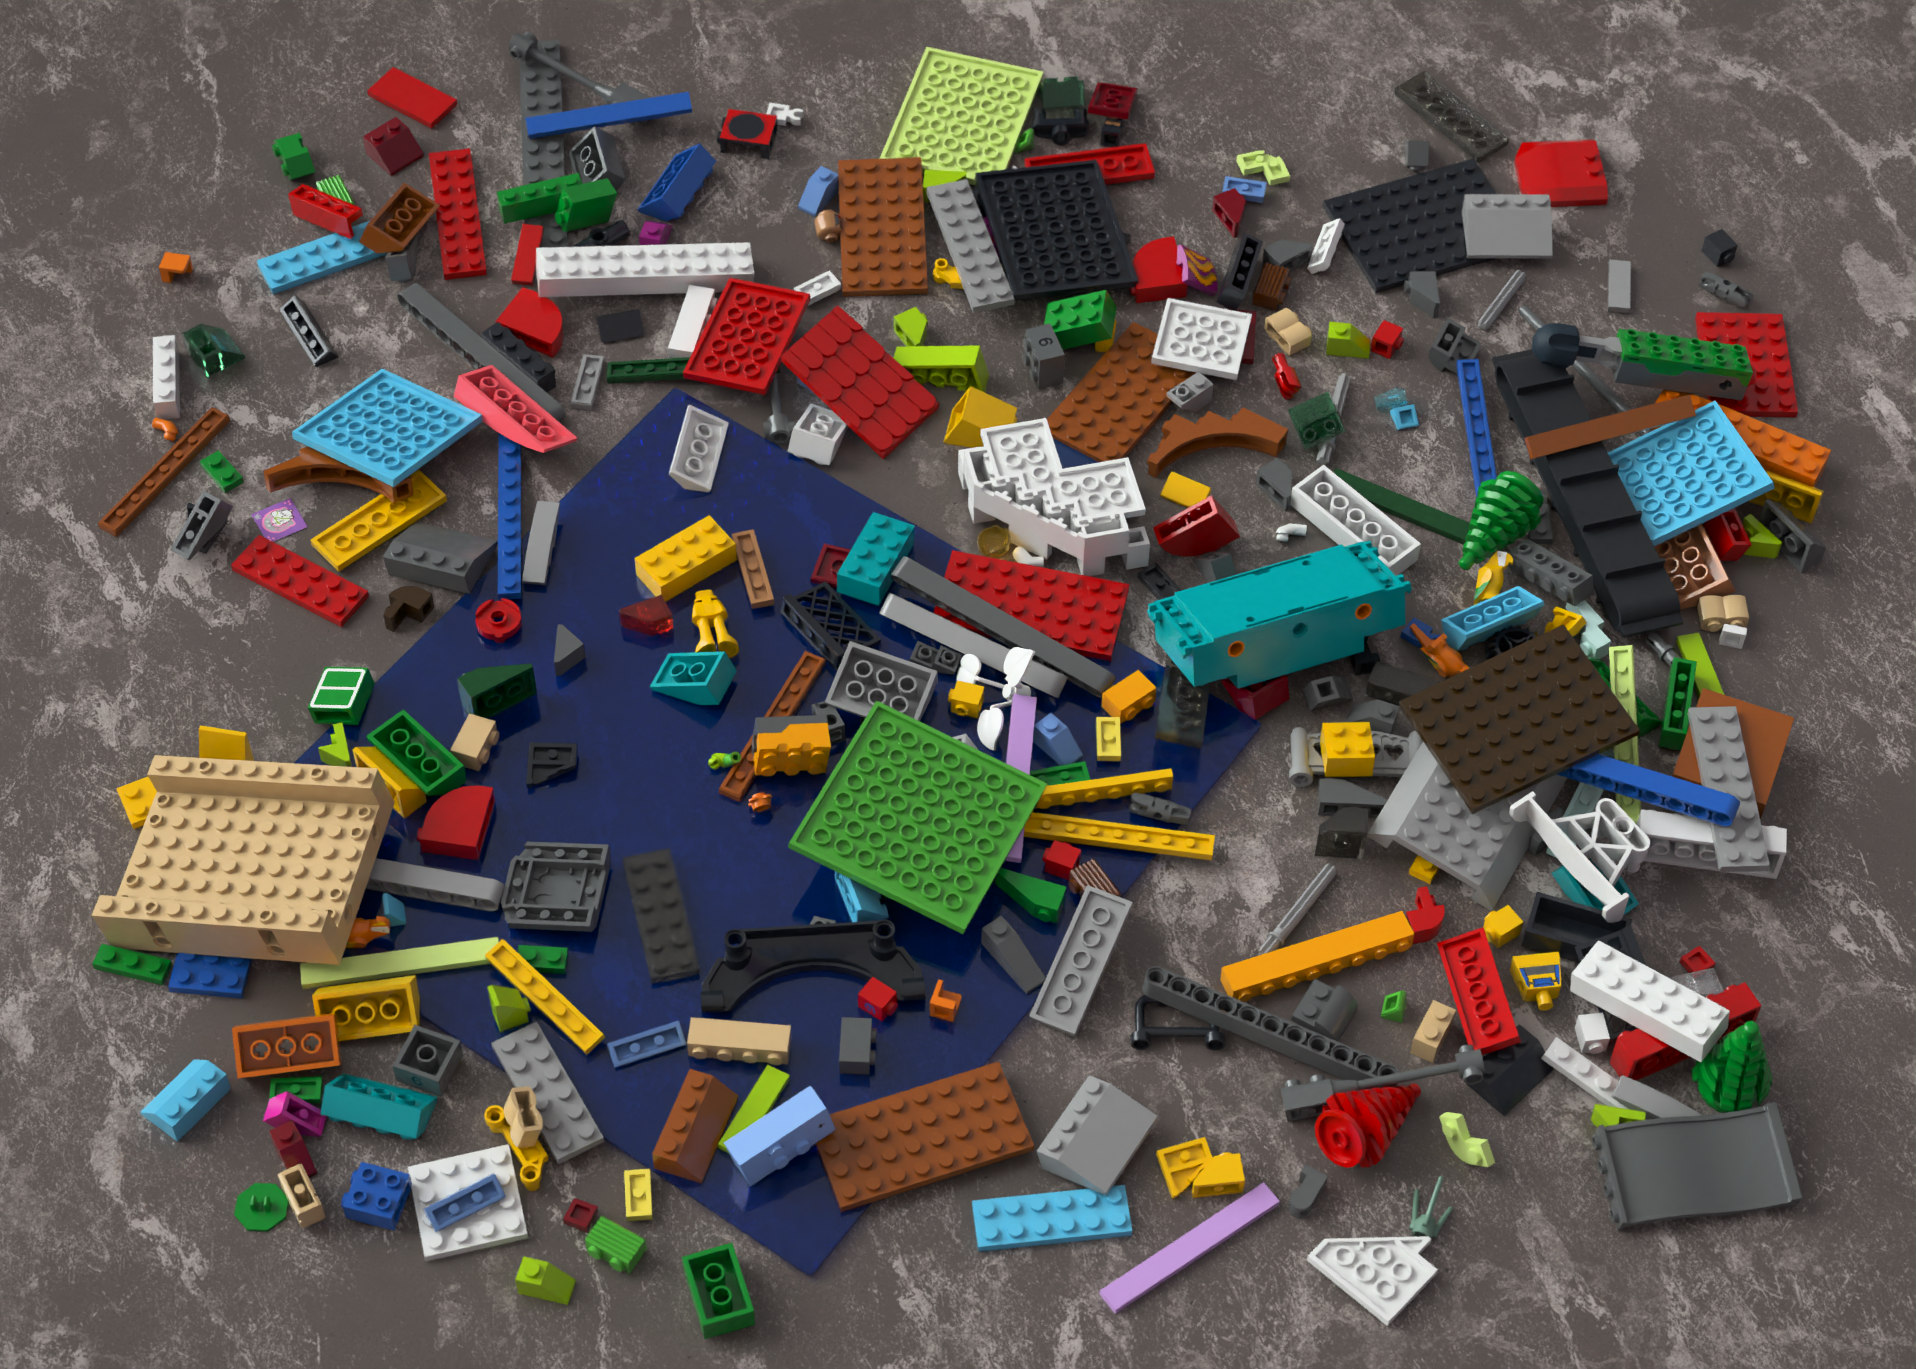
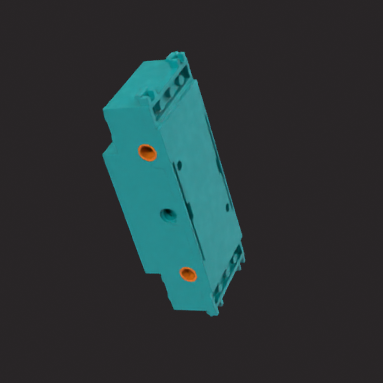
[1147,540,1412,688]

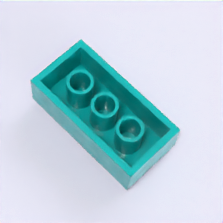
[837,512,915,606]

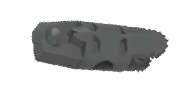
[1699,272,1754,308]
[1129,793,1191,825]

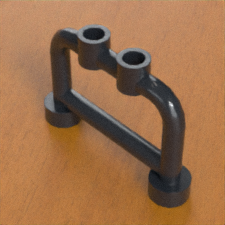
[1130,995,1226,1050]

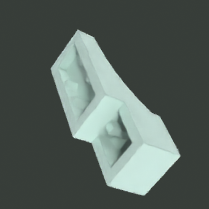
[1566,600,1611,659]

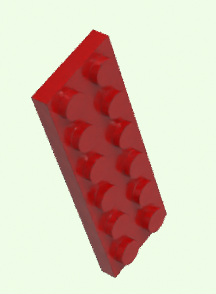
[1025,143,1155,185]
[231,535,369,628]
[1437,927,1521,1055]

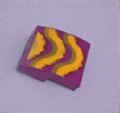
[1177,245,1218,296]

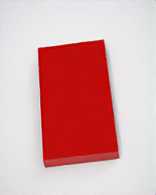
[367,67,458,129]

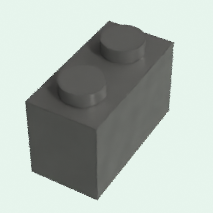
[839,1017,877,1075]

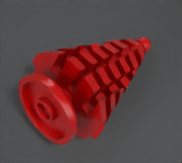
[1315,1083,1421,1168]

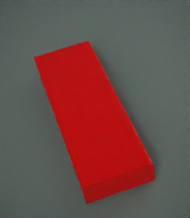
[511,224,544,286]

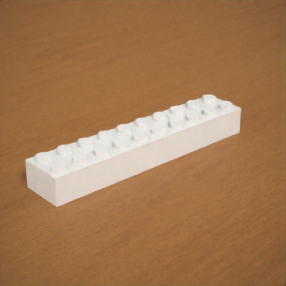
[536,242,754,297]

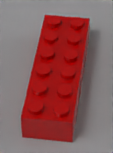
[1609,982,1762,1081]

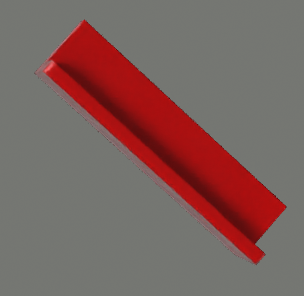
[288,184,363,239]

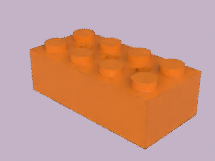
[232,1013,342,1078]

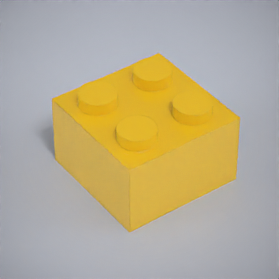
[1320,722,1375,777]

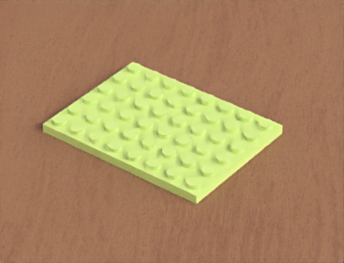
[880,47,1043,185]

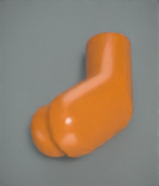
[152,417,179,441]

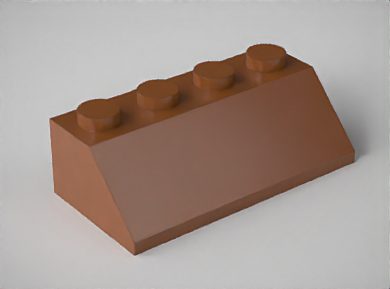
[359,182,440,254]
[652,1069,738,1183]

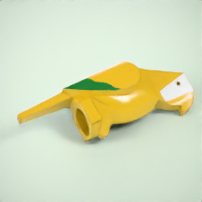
[1474,551,1513,605]

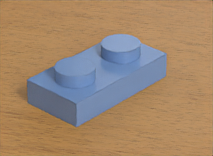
[1222,176,1267,203]

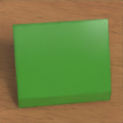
[1381,990,1407,1023]

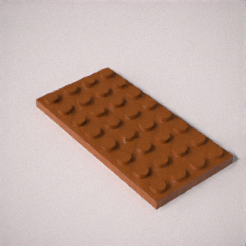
[838,157,928,297]
[1047,322,1197,462]
[815,1061,1034,1212]

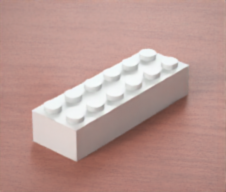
[1290,465,1421,576]
[1636,809,1787,879]
[1570,940,1730,1062]

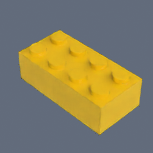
[635,515,737,604]

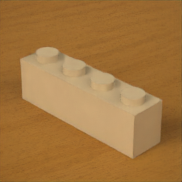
[687,1017,792,1065]

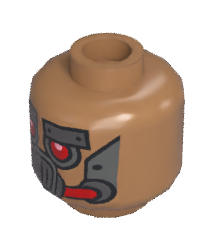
[814,210,843,243]

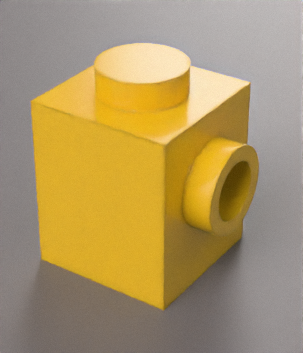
[948,680,984,718]
[1483,905,1523,949]

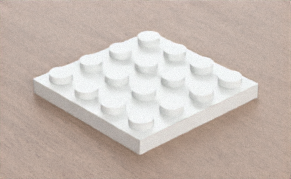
[1151,298,1252,380]
[408,1144,528,1261]

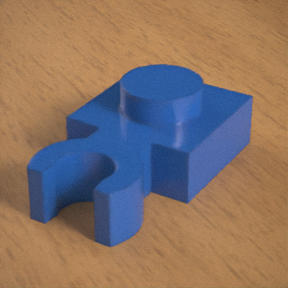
[1400,617,1441,648]

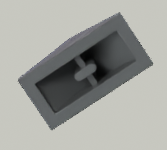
[554,625,586,676]

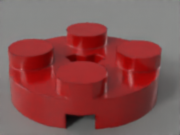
[475,598,522,643]

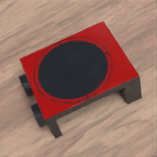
[717,109,778,159]

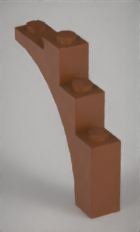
[1147,407,1289,478]
[264,446,414,503]

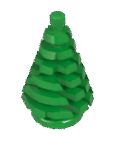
[1458,471,1544,571]
[1692,1021,1773,1113]

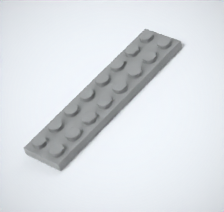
[927,179,1015,313]
[1687,706,1770,872]

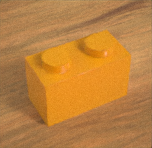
[1102,670,1156,724]

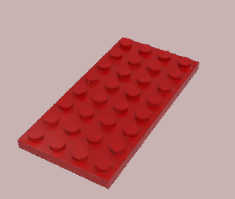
[934,550,1130,661]

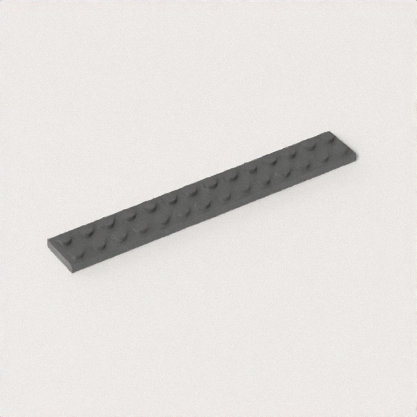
[519,40,568,248]

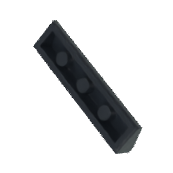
[279,295,339,367]

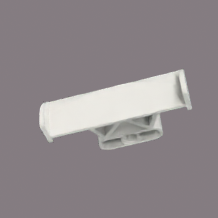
[1510,792,1650,923]

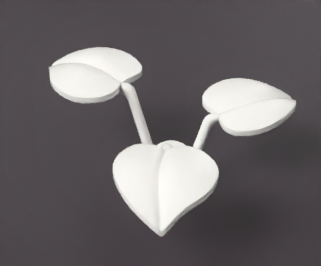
[956,647,1035,751]

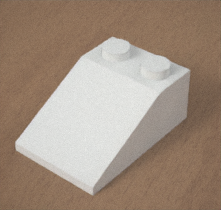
[788,404,848,465]

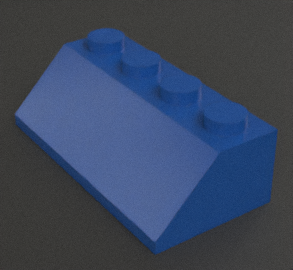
[637,143,716,222]

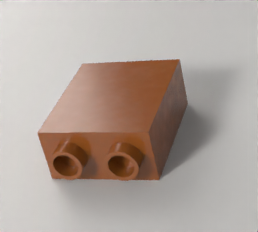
[1672,688,1794,820]

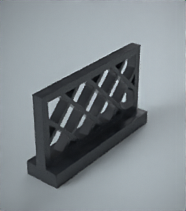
[780,581,881,670]
[1574,926,1647,1040]

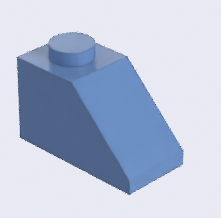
[798,166,839,217]
[1033,713,1083,766]

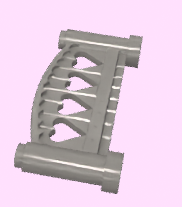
[1289,727,1423,787]

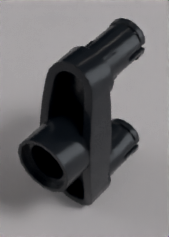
[1032,108,1090,146]

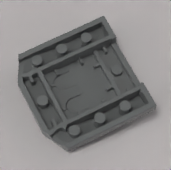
[501,842,611,932]

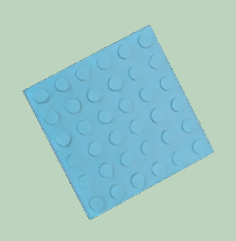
[292,369,483,487]
[1608,401,1775,546]

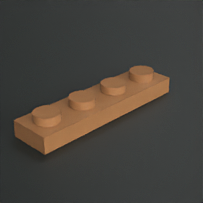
[732,529,774,609]

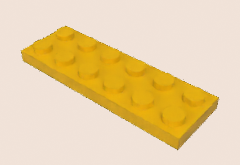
[311,470,447,572]

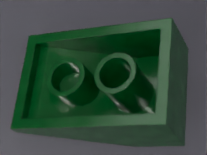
[457,663,537,719]

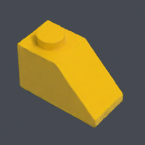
[1192,1152,1245,1198]

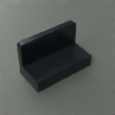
[595,309,644,343]

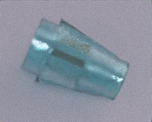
[1374,387,1407,409]

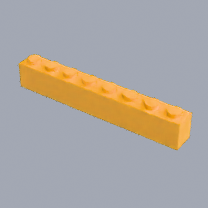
[1220,911,1414,1002]

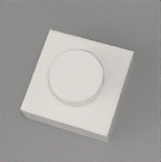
[1719,624,1747,649]

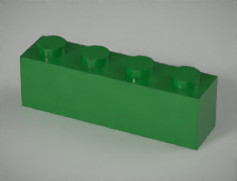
[497,173,582,224]
[1658,657,1697,751]

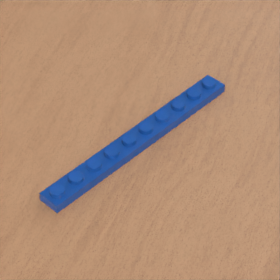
[498,433,521,600]

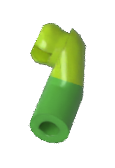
[708,752,741,770]

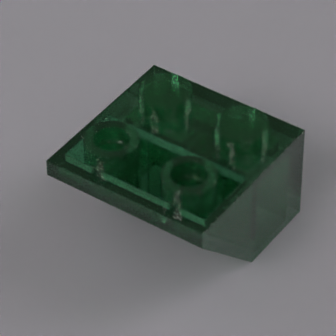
[1039,76,1085,108]
[182,324,245,377]
[1288,391,1346,450]

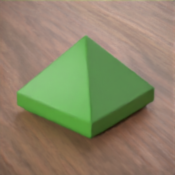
[1014,128,1034,153]

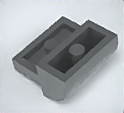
[1429,318,1482,373]
[1291,979,1358,1042]

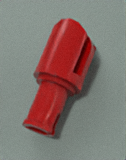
[1272,353,1302,400]

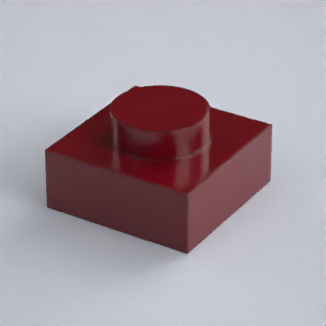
[563,1198,598,1232]

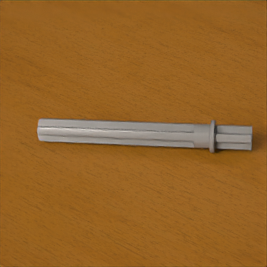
[1316,373,1351,466]
[1258,864,1337,956]

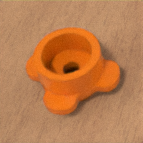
[748,792,772,812]

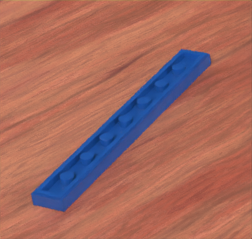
[525,92,692,139]
[1456,359,1497,497]

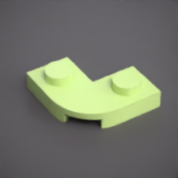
[1237,151,1290,186]
[1439,1112,1495,1167]

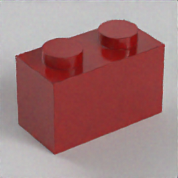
[1703,509,1752,561]

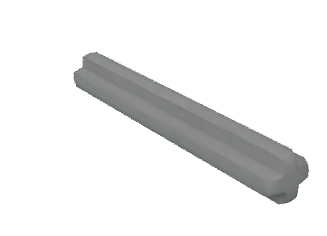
[1478,270,1526,330]

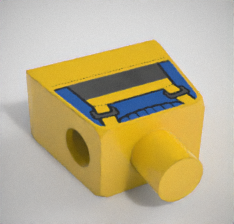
[1510,952,1561,1011]

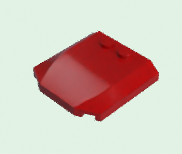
[1514,139,1608,207]

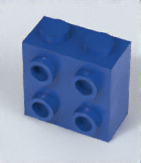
[341,1162,412,1231]

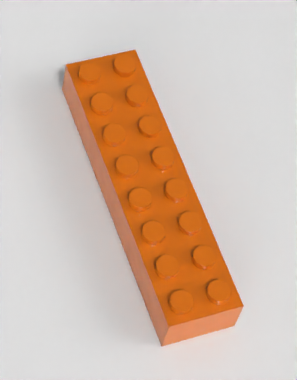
[1650,389,1831,487]

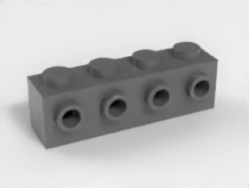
[1508,539,1594,606]

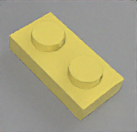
[1096,717,1121,761]
[624,1169,653,1221]

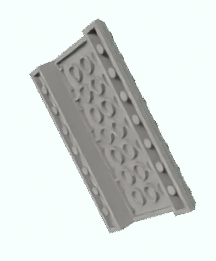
[1366,742,1567,911]

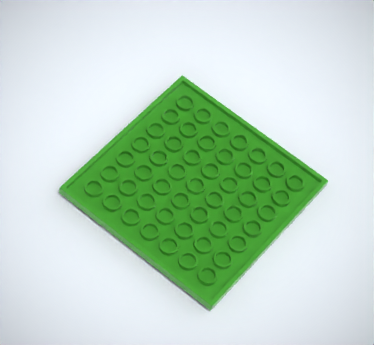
[788,700,1047,934]

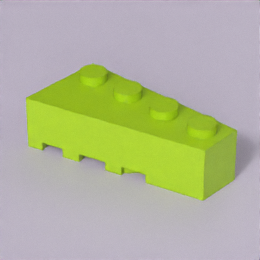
[894,345,989,393]

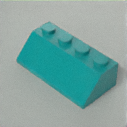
[320,1073,438,1140]

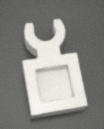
[766,103,803,126]

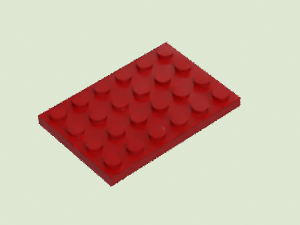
[683,278,811,395]
[1695,312,1798,418]

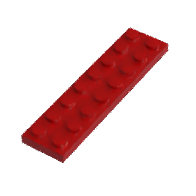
[429,148,487,280]

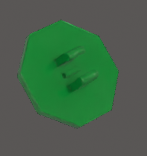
[234,1183,289,1232]

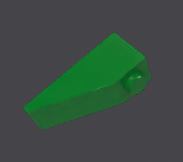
[995,868,1066,923]

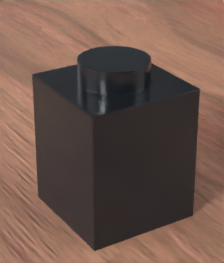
[1702,229,1738,267]

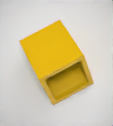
[944,386,1018,448]

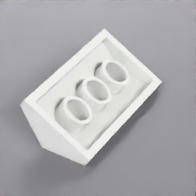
[669,405,729,492]

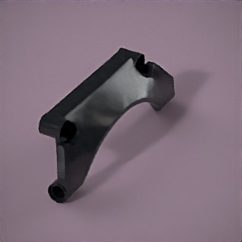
[701,920,926,1014]

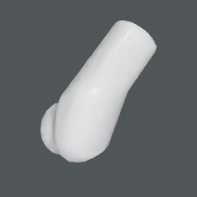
[1276,523,1307,542]

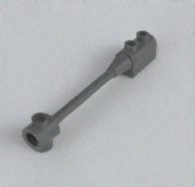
[508,32,651,125]
[763,374,795,444]
[1281,1045,1485,1122]

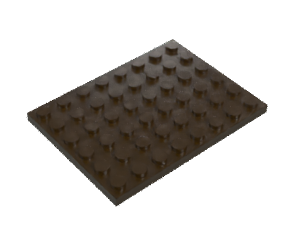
[1399,624,1640,814]

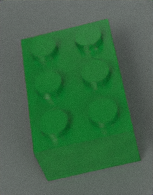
[1044,290,1117,350]
[682,1243,755,1340]

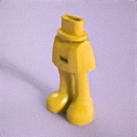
[692,589,739,658]

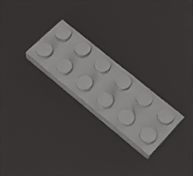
[1029,885,1133,1037]
[491,1022,604,1164]

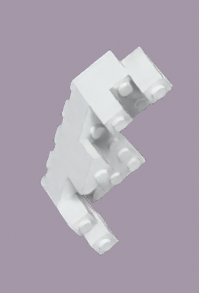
[958,418,1150,576]

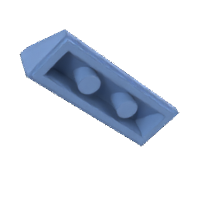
[606,1021,686,1068]
[423,1174,506,1232]

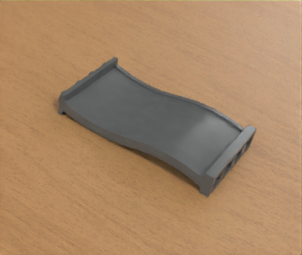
[1592,1102,1802,1231]

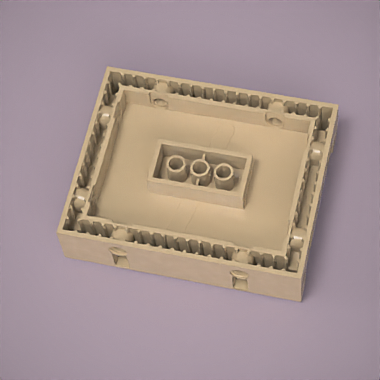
[92,755,395,965]

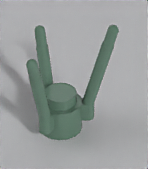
[1409,1176,1453,1240]

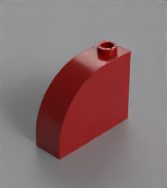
[1129,236,1187,304]
[496,287,564,358]
[1153,495,1240,557]
[417,786,495,860]

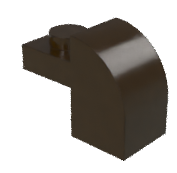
[383,586,434,632]

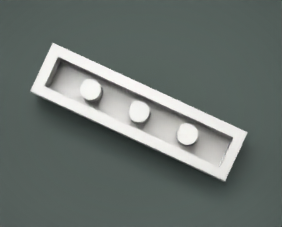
[668,285,718,358]
[153,335,180,420]

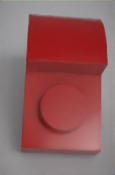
[1405,886,1445,945]

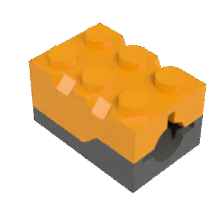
[751,715,831,777]

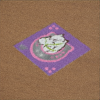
[251,498,307,542]

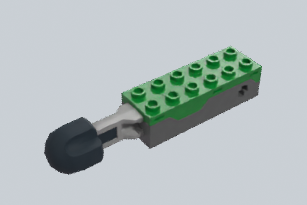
[1532,323,1756,401]

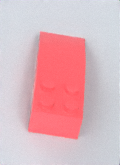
[454,365,577,453]

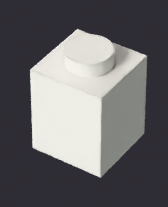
[1575,1013,1610,1054]

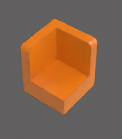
[159,252,193,283]
[930,979,962,1022]

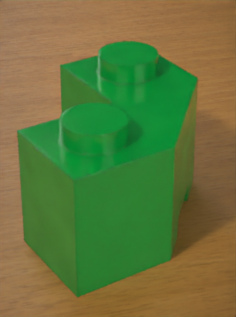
[272,132,315,180]

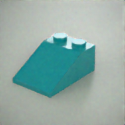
[650,652,737,705]
[1551,858,1639,915]

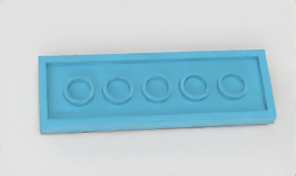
[257,221,388,294]
[972,1185,1132,1252]

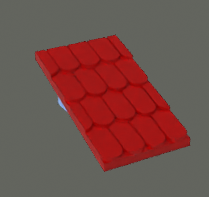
[781,305,939,459]

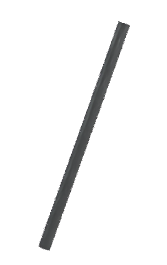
[1518,305,1652,436]

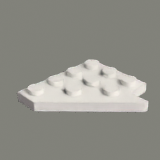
[1307,1236,1438,1326]

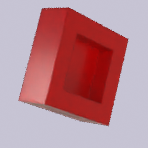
[1679,946,1716,980]

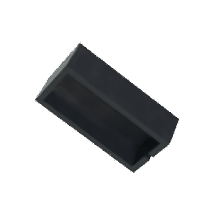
[1521,892,1633,963]

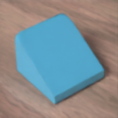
[1390,404,1419,430]
[382,893,406,927]

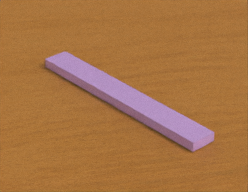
[1005,694,1037,863]
[1100,1182,1280,1314]

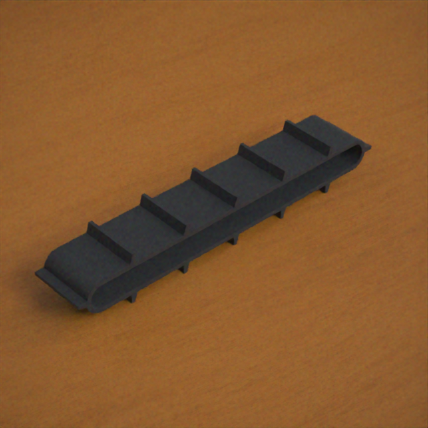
[1492,349,1683,637]

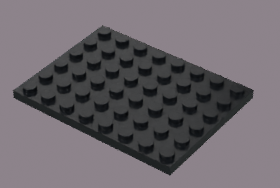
[1323,159,1498,294]
[975,160,1138,301]

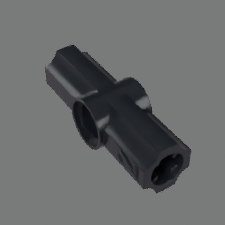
[572,220,631,247]

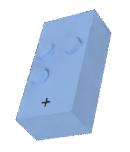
[724,1086,836,1186]

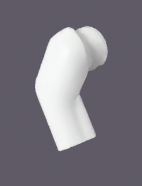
[1013,546,1044,568]

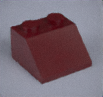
[363,117,424,176]
[1222,675,1289,720]

